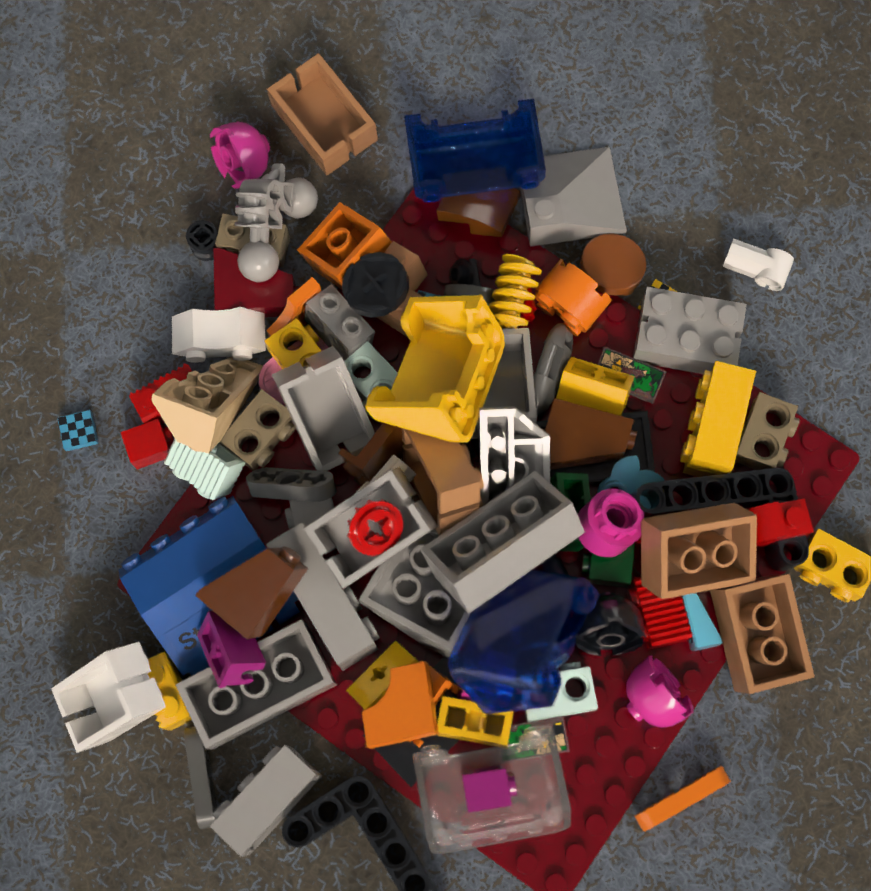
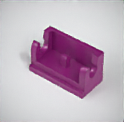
[197,611,266,688]

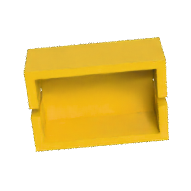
[680,361,756,477]

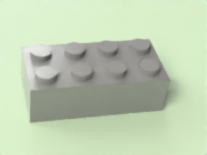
[420,471,585,614]
[266,523,380,671]
[176,619,337,750]

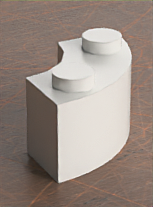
[172,307,266,362]

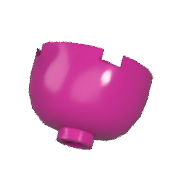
[210,122,270,189]
[626,655,694,727]

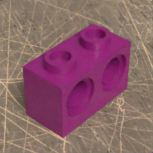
[462,764,517,813]

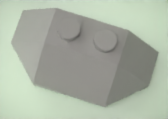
[478,407,550,506]

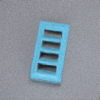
[681,593,723,651]

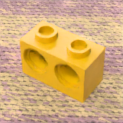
[264,318,321,369]
[794,528,871,602]

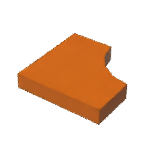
[266,277,322,337]
[362,661,439,749]

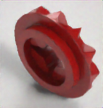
[347,499,403,556]

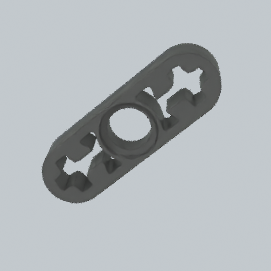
[246,467,337,502]
[184,726,217,829]

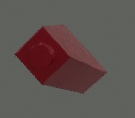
[213,248,301,317]

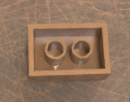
[641,503,757,599]
[710,574,815,694]

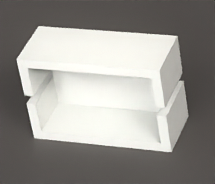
[51,642,166,753]

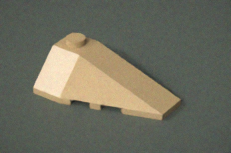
[151,357,263,454]

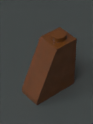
[545,398,637,470]
[195,546,309,639]

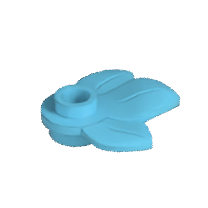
[597,456,664,509]

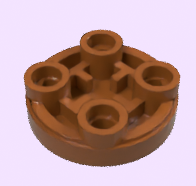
[580,233,646,296]

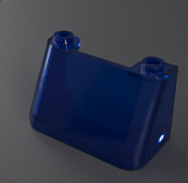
[404,98,546,203]
[449,569,600,714]

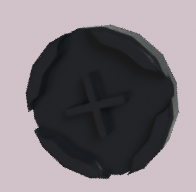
[342,252,409,318]

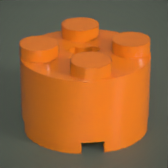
[534,259,612,336]

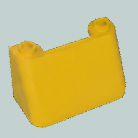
[365,295,505,443]

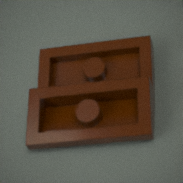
[437,170,521,237]

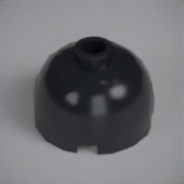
[575,592,645,656]

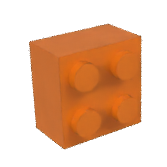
[297,202,392,289]

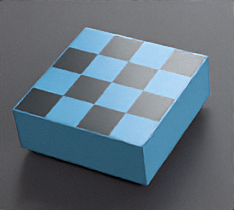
[58,410,99,451]

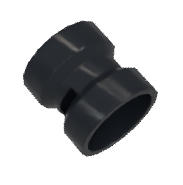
[186,220,218,261]

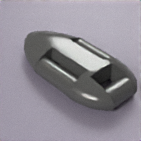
[533,323,573,417]

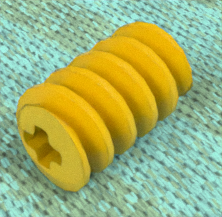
[489,254,542,329]

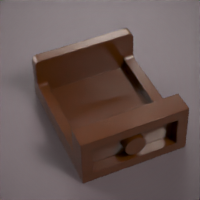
[338,423,404,486]

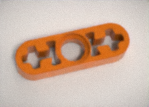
[634,766,731,832]

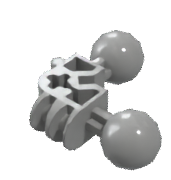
[235,163,318,283]

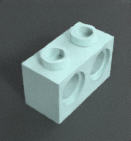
[344,341,397,419]
[519,662,598,723]

